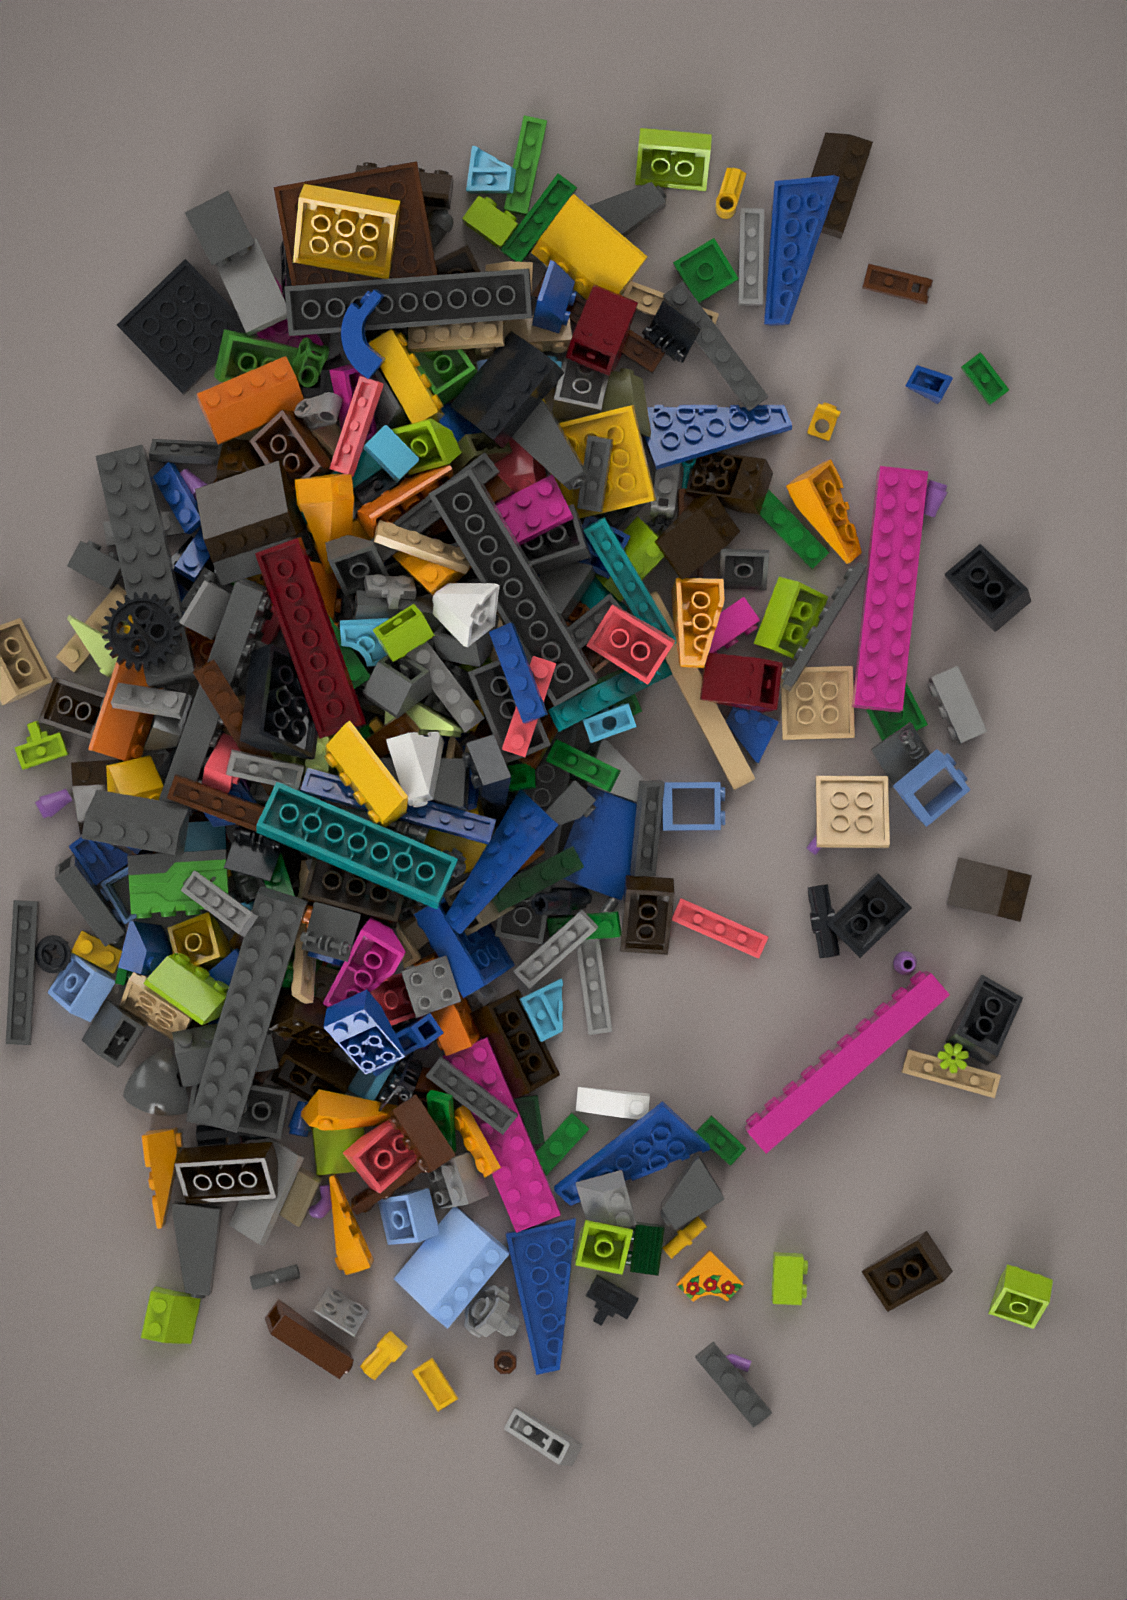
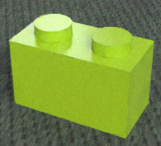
[462,196,518,251]
[373,604,435,662]
[771,1252,808,1305]

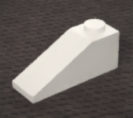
[576,1087,650,1120]

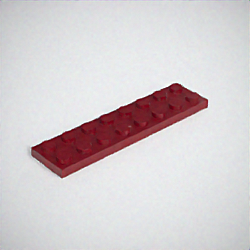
[255,537,366,739]

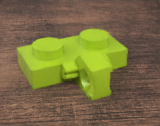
[14,721,69,770]

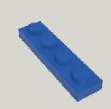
[489,622,548,724]

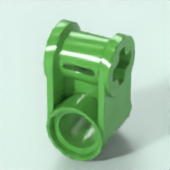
[291,337,329,387]

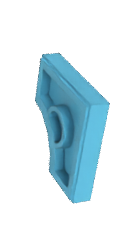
[340,618,389,666]

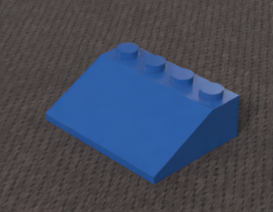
[563,786,637,900]
[414,897,515,998]

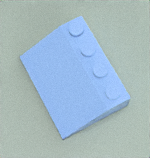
[394,1206,510,1329]

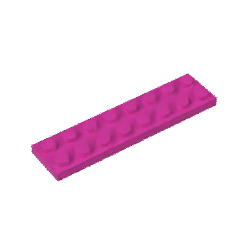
[443,1037,561,1233]

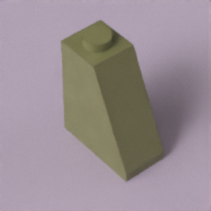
[601,368,651,437]
[448,433,513,476]

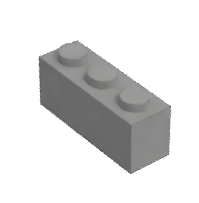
[928,666,987,744]

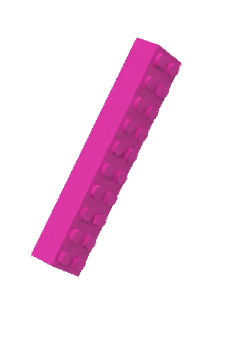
[852,466,928,713]
[745,970,950,1154]

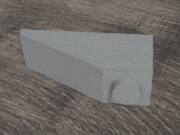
[504,1408,583,1466]

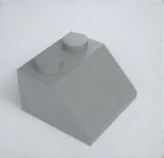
[576,1170,637,1228]

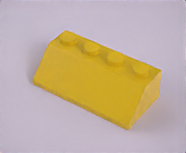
[369,329,444,423]
[324,721,408,827]

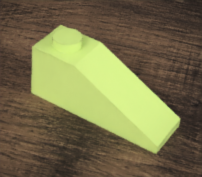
[67,615,118,678]

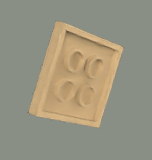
[781,666,855,740]
[815,776,890,848]
[119,972,192,1041]

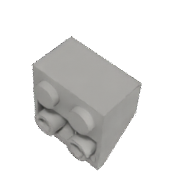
[426,1151,489,1210]

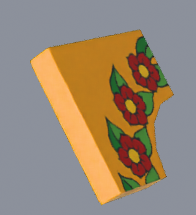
[676,1250,744,1302]

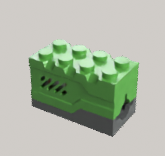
[127,849,229,918]

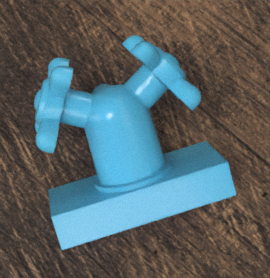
[583,703,637,743]

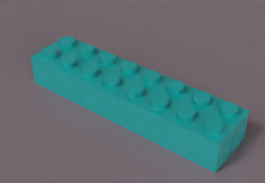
[256,782,458,909]

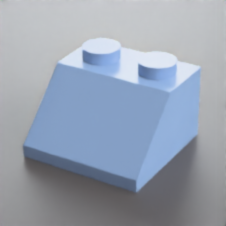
[47,953,115,1022]
[378,1188,440,1245]

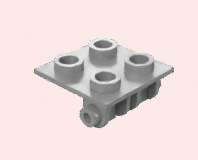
[401,955,461,1018]
[313,1286,369,1336]

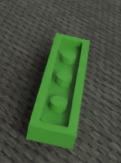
[504,115,547,215]

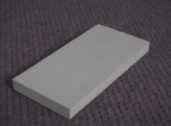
[216,238,287,337]
[229,1138,304,1246]

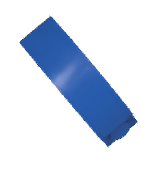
[341,290,386,379]
[372,1013,444,1077]

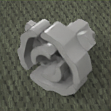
[464,1285,520,1338]

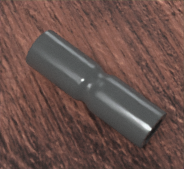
[250,1264,300,1290]

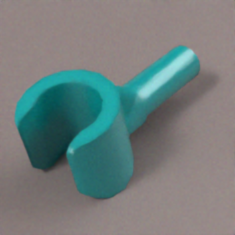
[681,458,696,489]

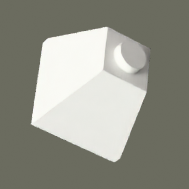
[432,583,500,648]
[386,732,444,807]

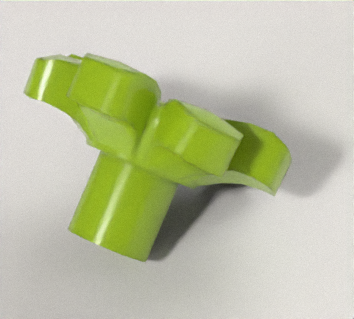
[938,1043,969,1073]

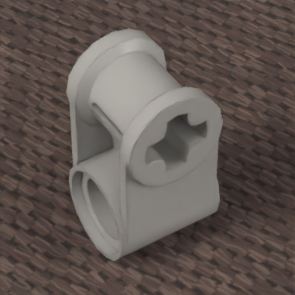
[294,392,342,431]

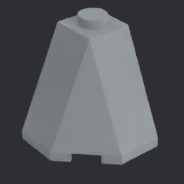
[570,739,644,802]

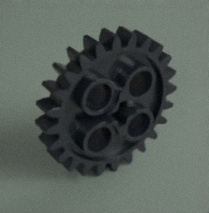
[102,592,182,672]

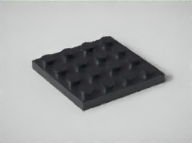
[117,259,247,395]

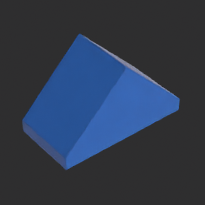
[906,365,953,404]

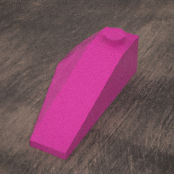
[323,917,406,1007]

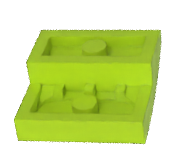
[312,1127,364,1175]

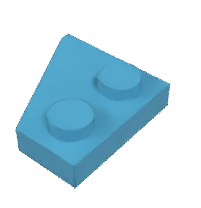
[466,146,516,194]
[519,979,563,1042]

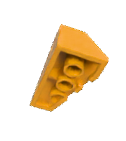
[786,459,862,564]
[295,474,354,574]
[392,551,472,597]
[671,578,725,668]
[301,1089,397,1131]
[142,1127,183,1229]
[329,1174,374,1275]

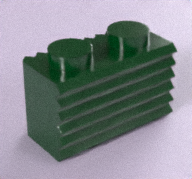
[626,1222,665,1276]

